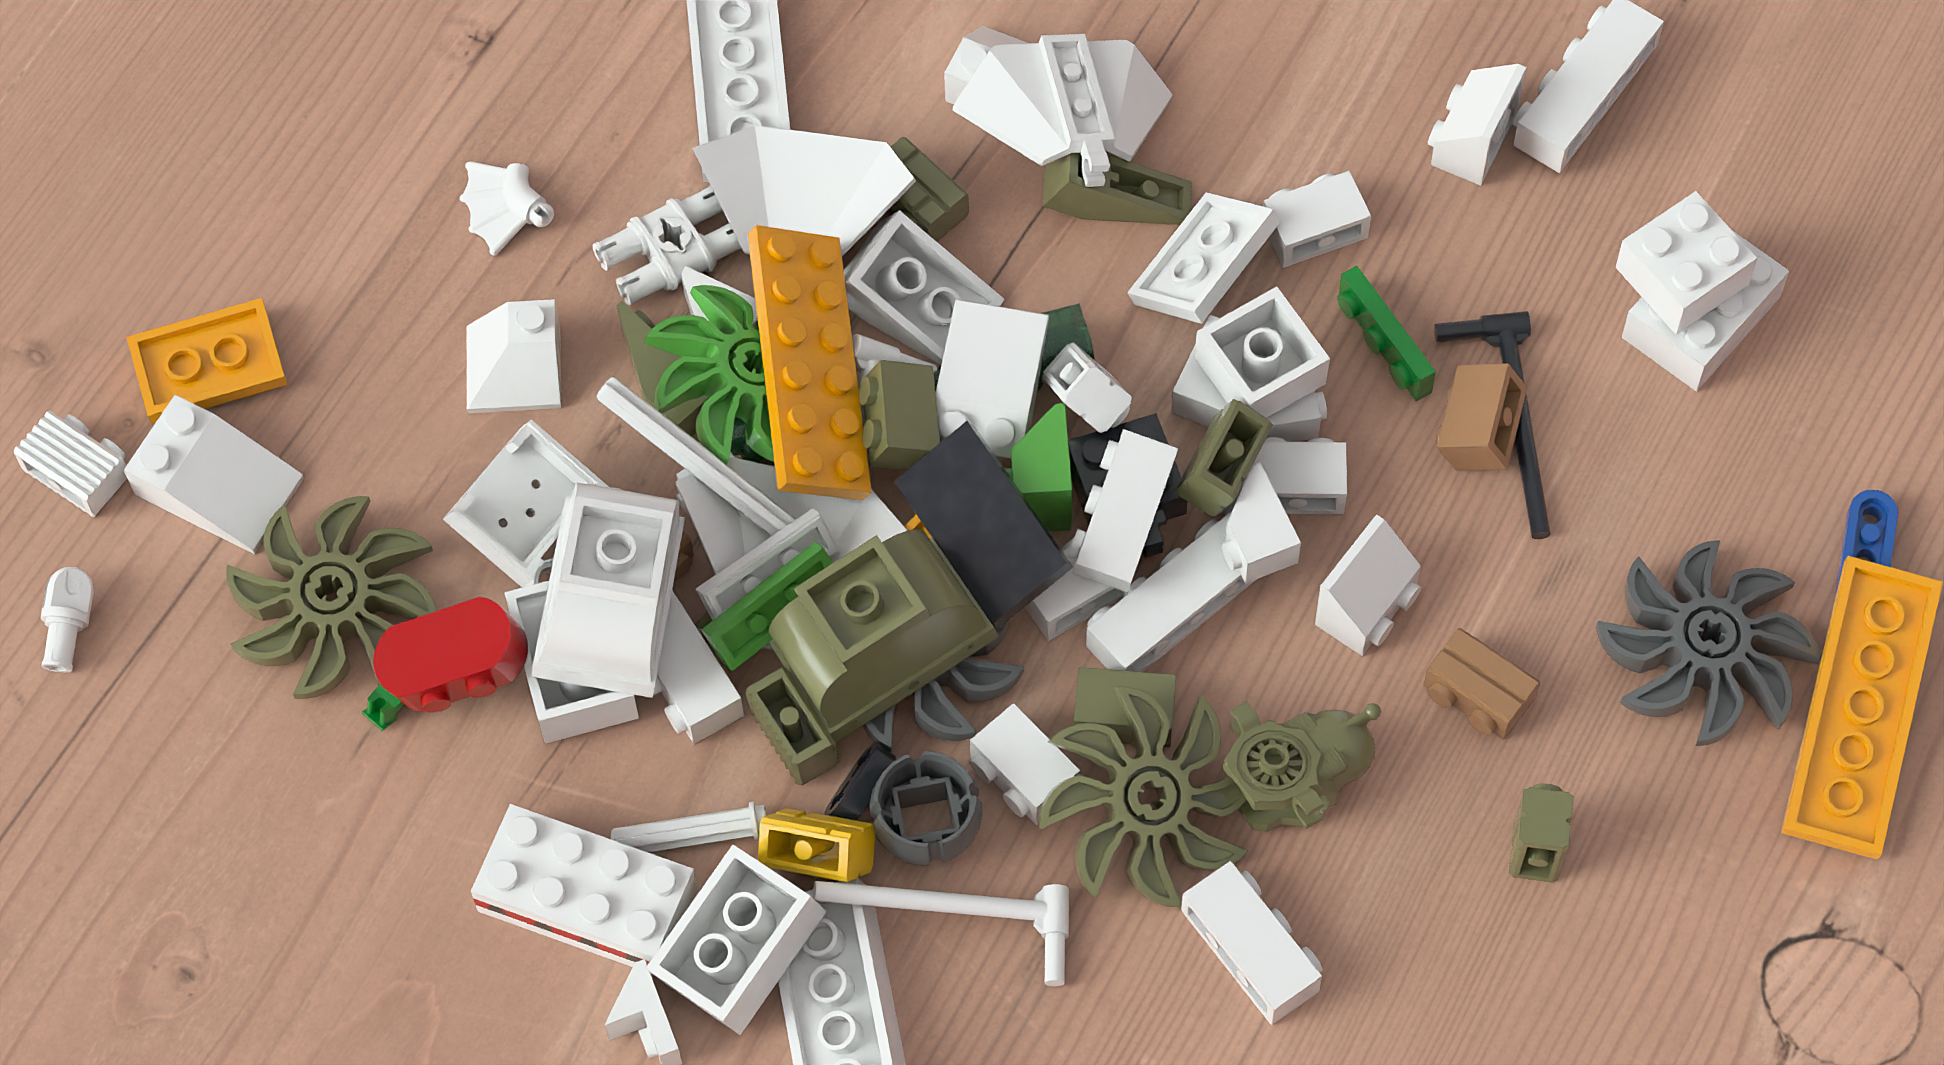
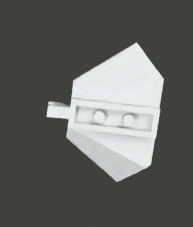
[952,34,1173,187]
[692,125,916,256]
[675,457,907,650]

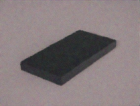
[894,421,1073,628]

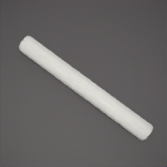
[596,377,796,536]

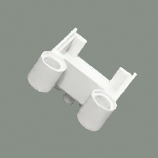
[443,419,621,588]

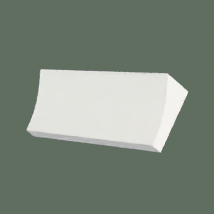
[778,878,906,1065]

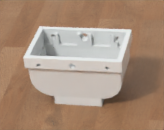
[531,482,685,698]

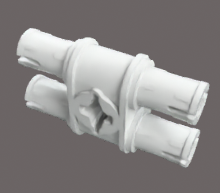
[593,185,741,306]

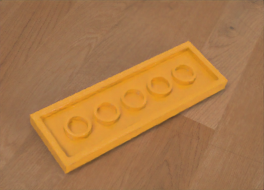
[748,225,872,500]
[1781,556,1943,860]

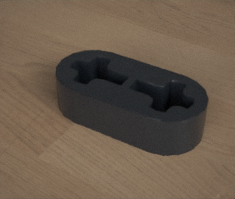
[824,742,896,821]

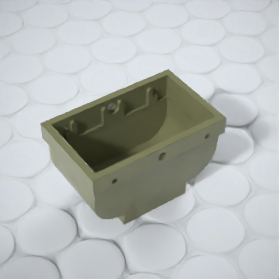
[769,529,999,743]

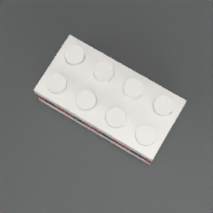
[471,804,698,974]

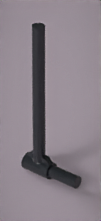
[1434,311,1551,539]

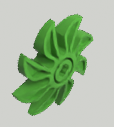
[644,285,774,464]

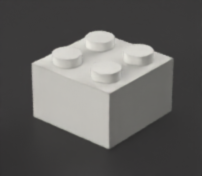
[1615,191,1757,335]
[1194,286,1330,418]

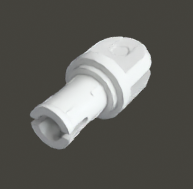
[41,567,94,673]

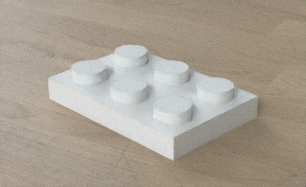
[1127,192,1281,324]

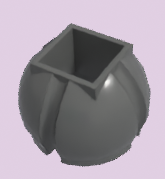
[870,751,983,866]

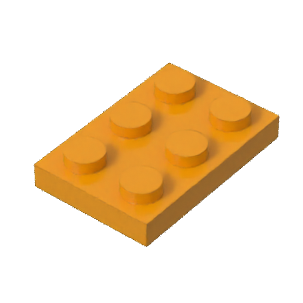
[126,298,288,424]

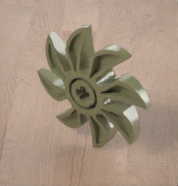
[226,496,437,699]
[1039,686,1253,907]

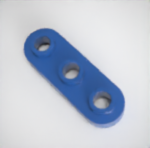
[1834,490,1898,602]

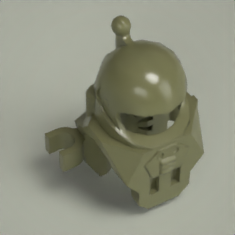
[1223,702,1381,832]

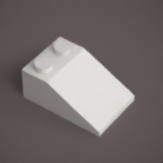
[844,210,1005,365]
[935,299,1049,458]
[124,395,304,554]
[504,581,639,744]

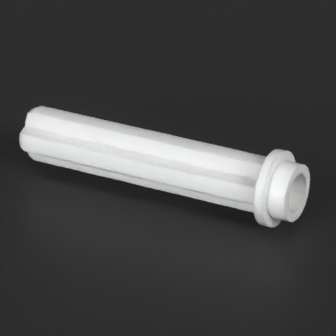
[611,801,766,853]

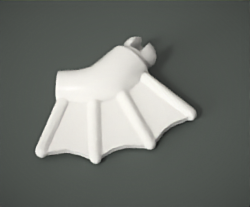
[460,161,554,256]

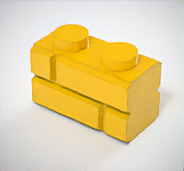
[758,808,875,882]

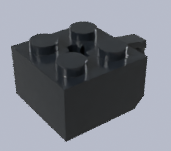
[1068,413,1188,558]

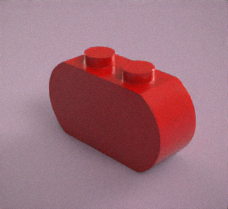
[373,597,528,713]

